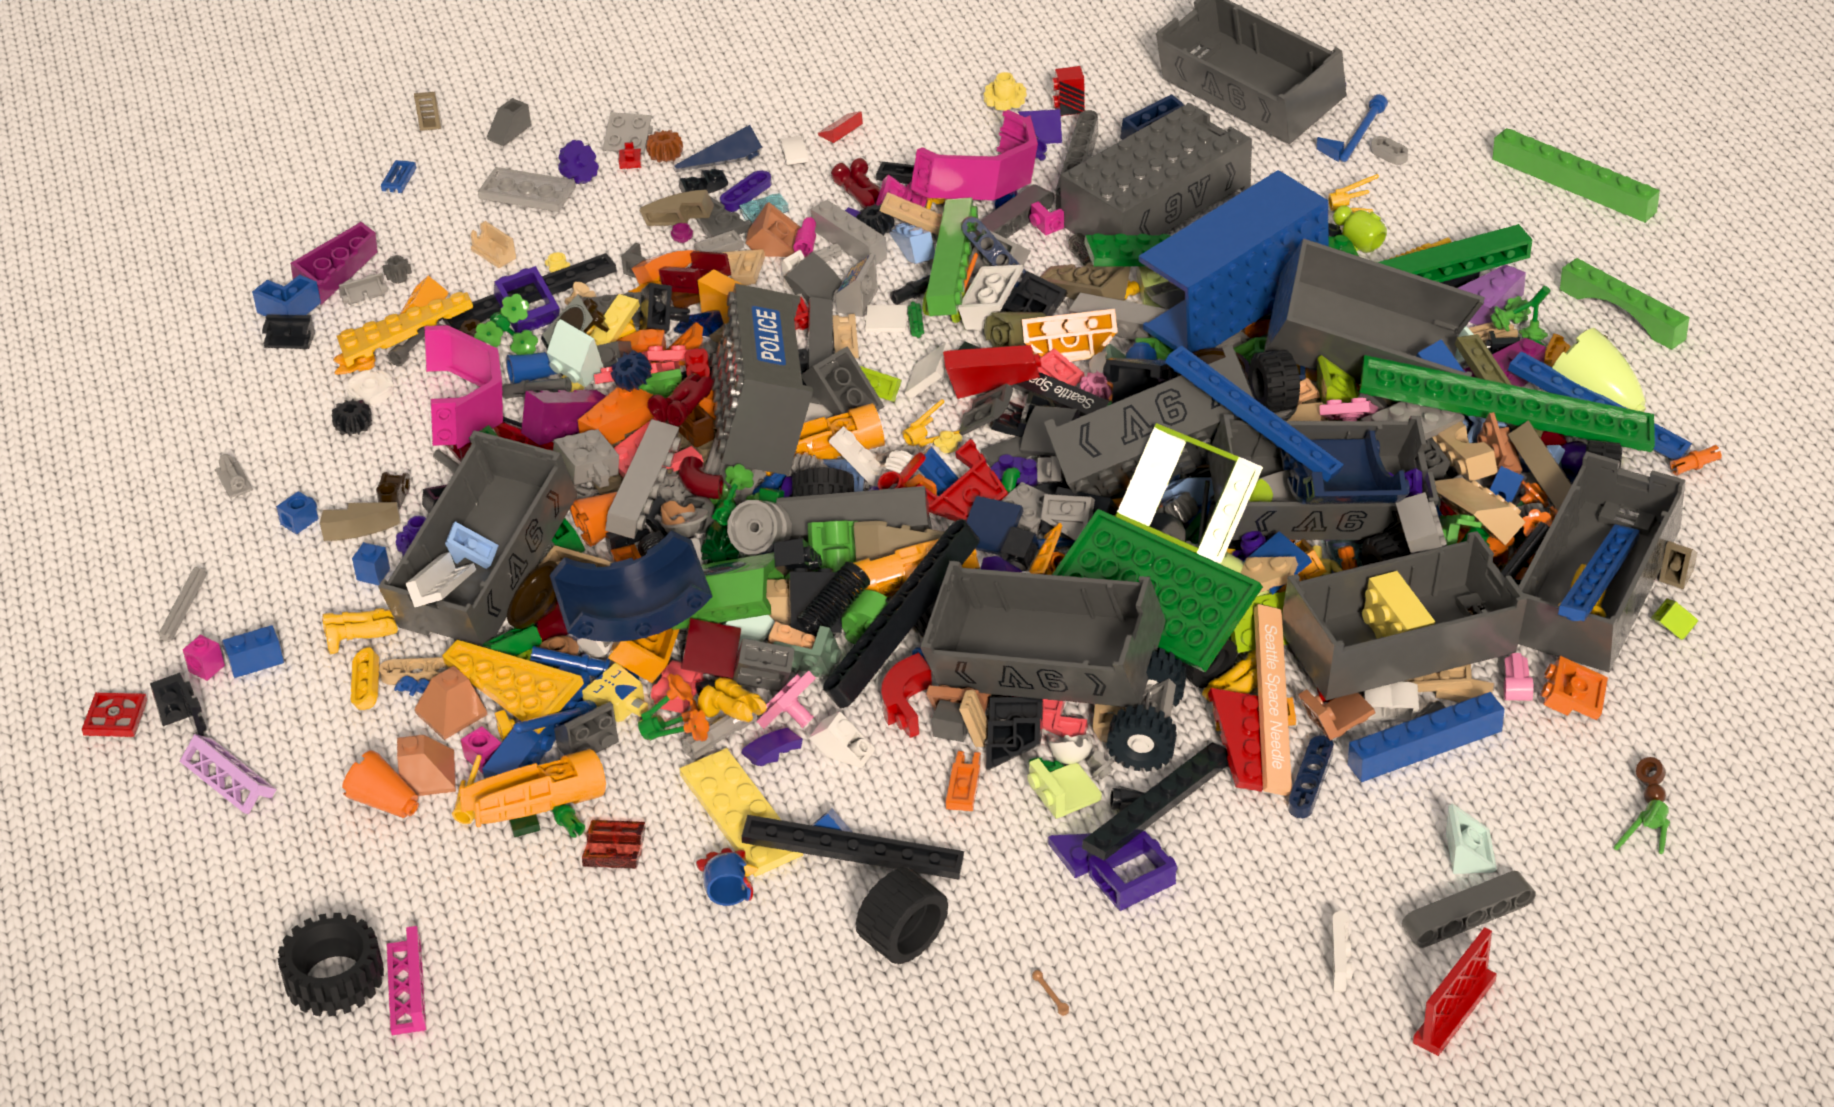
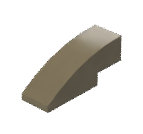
[639,190,714,226]
[320,502,401,541]

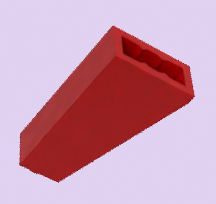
[943,345,1042,399]

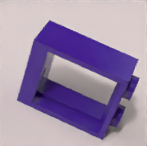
[494,266,560,333]
[1089,831,1178,911]

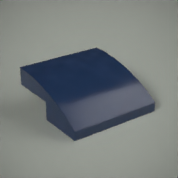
[967,496,1024,556]

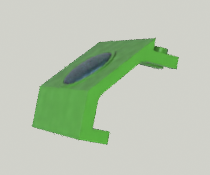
[672,553,786,630]

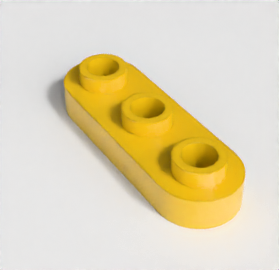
[350,647,379,710]

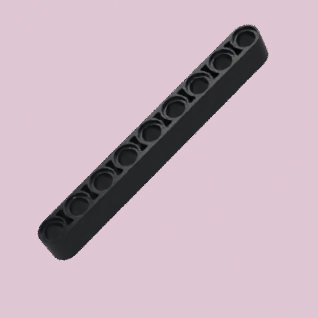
[823,519,980,708]

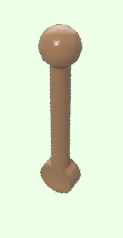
[1032,970,1069,1016]

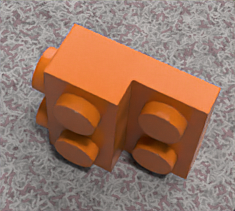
[1540,656,1608,720]

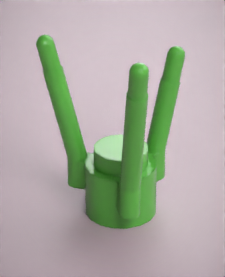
[1614,800,1670,854]

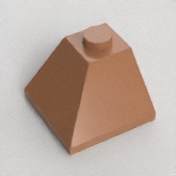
[745,202,801,257]
[414,666,488,740]
[397,735,456,796]

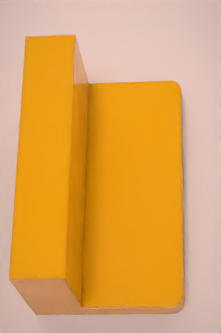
[400,275,448,314]

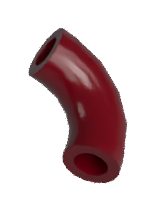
[679,456,724,500]

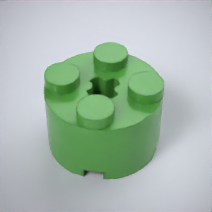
[841,590,888,644]

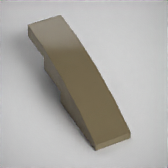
[1508,420,1572,511]

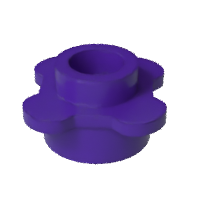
[1036,138,1047,161]

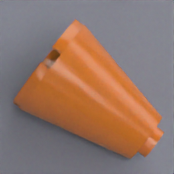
[570,492,617,547]
[342,750,419,818]

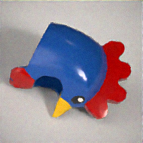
[696,848,758,906]

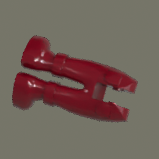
[831,158,881,209]
[647,373,714,426]

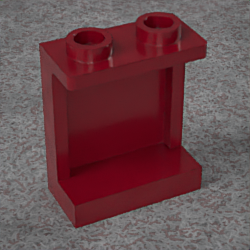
[659,251,732,294]

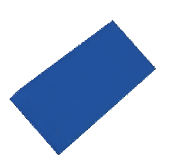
[1317,137,1344,162]

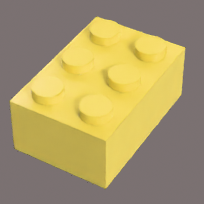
[1362,571,1435,639]

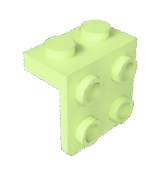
[1027,758,1102,819]

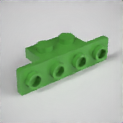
[1439,514,1482,546]

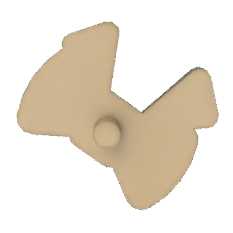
[564,282,597,305]

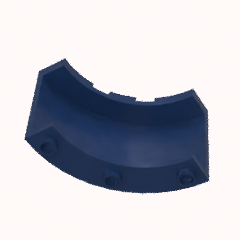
[1280,431,1410,505]
[550,530,713,642]

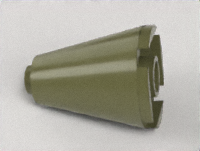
[984,311,1047,348]

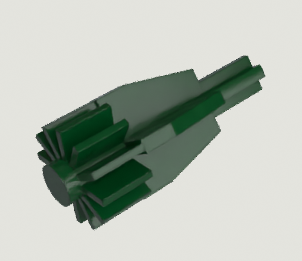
[701,506,740,564]

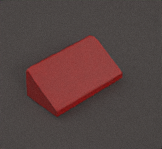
[818,111,863,143]

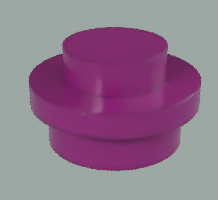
[671,223,693,243]

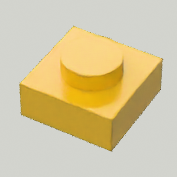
[495,710,515,742]

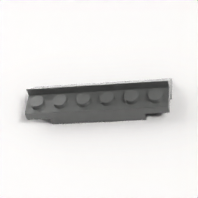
[776,486,932,544]

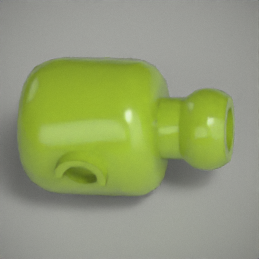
[1333,205,1387,253]

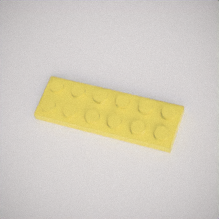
[679,748,803,877]

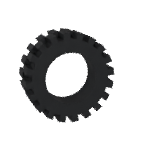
[277,913,384,1017]

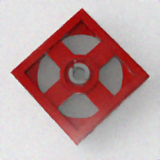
[81,692,147,737]

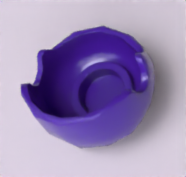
[1561,441,1587,474]

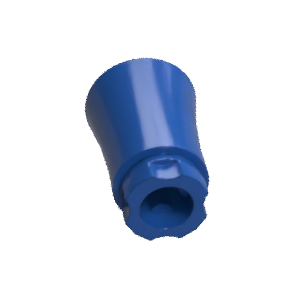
[506,352,558,384]

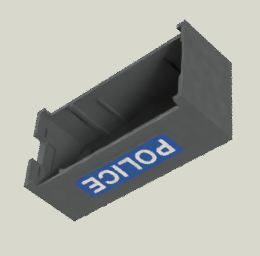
[710,283,813,475]

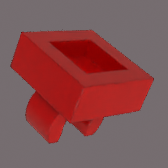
[619,142,642,169]

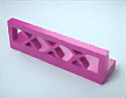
[386,926,426,1035]

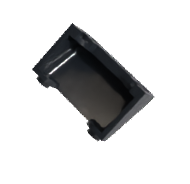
[1103,358,1179,404]

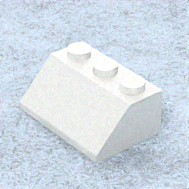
[958,265,1024,330]

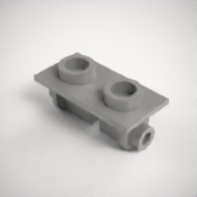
[339,273,388,305]
[215,454,253,498]

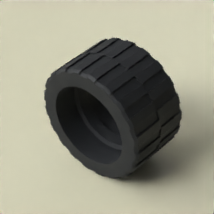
[856,867,948,964]

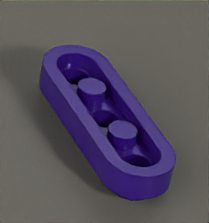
[720,170,772,212]

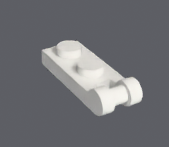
[829,426,884,487]
[1331,911,1352,991]

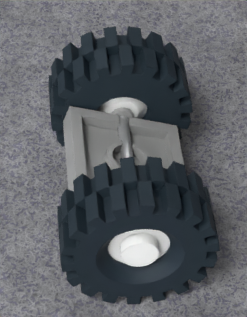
[1106,648,1187,772]

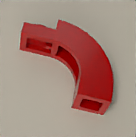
[881,653,932,738]

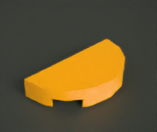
[1544,333,1571,367]

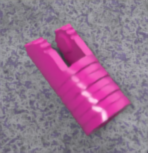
[793,217,816,257]

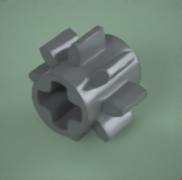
[382,255,412,283]

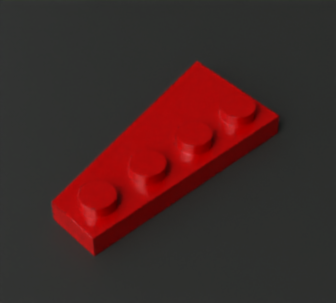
[1208,688,1263,792]

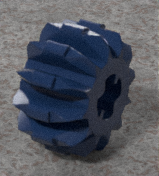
[610,350,653,392]

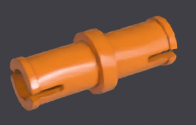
[1670,445,1722,476]

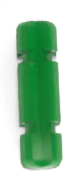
[908,301,925,339]

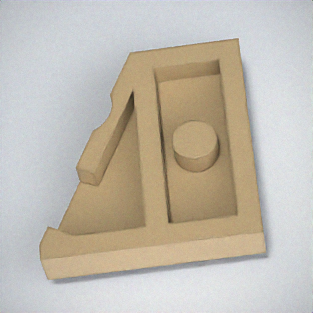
[1241,557,1298,593]

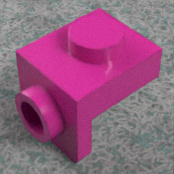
[1030,201,1064,236]

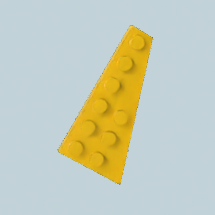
[336,292,473,367]
[442,640,584,734]

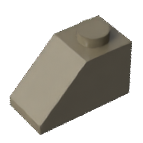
[1659,541,1698,589]

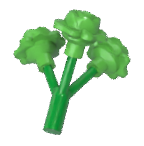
[1491,286,1551,342]

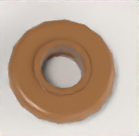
[539,636,579,656]

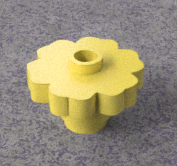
[984,72,1027,111]

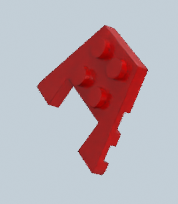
[916,439,1008,522]

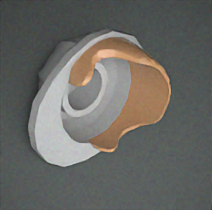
[660,501,709,538]

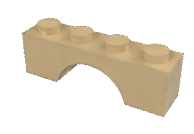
[1432,421,1498,482]

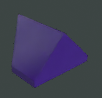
[1018,109,1062,144]

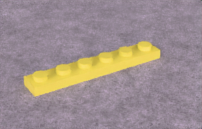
[561,294,640,392]

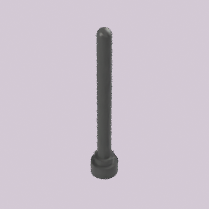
[388,318,443,366]

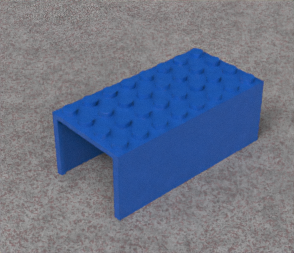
[1139,170,1329,353]

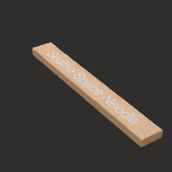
[1254,604,1292,796]

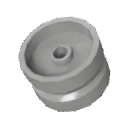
[727,500,792,555]

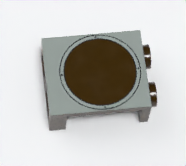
[542,294,609,345]

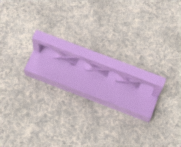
[179,734,277,814]

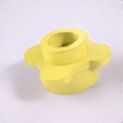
[545,252,570,273]
[934,431,962,453]

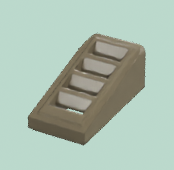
[414,92,442,131]

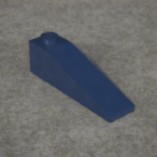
[673,125,763,172]

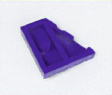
[1048,833,1093,878]

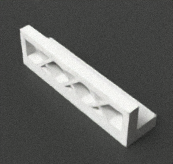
[406,552,476,607]

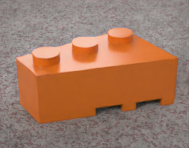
[578,387,654,445]

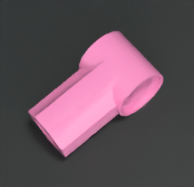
[1504,653,1533,701]

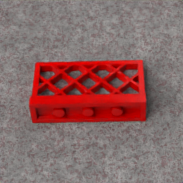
[1413,927,1497,1056]

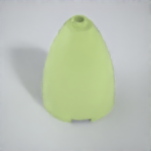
[1552,328,1646,412]

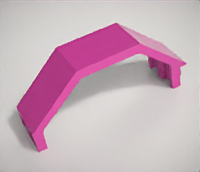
[911,110,1038,200]
[424,325,503,449]

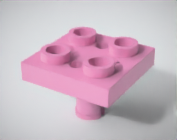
[1320,398,1378,421]
[756,671,816,729]

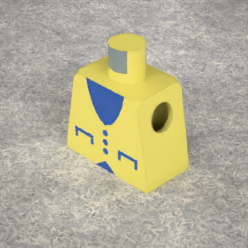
[582,663,648,722]

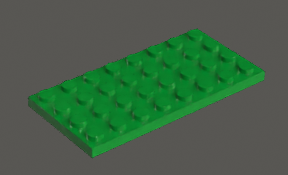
[1052,509,1263,673]

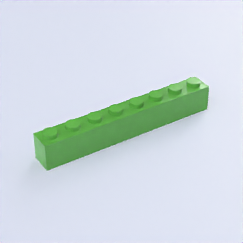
[1492,128,1660,223]
[926,198,978,316]

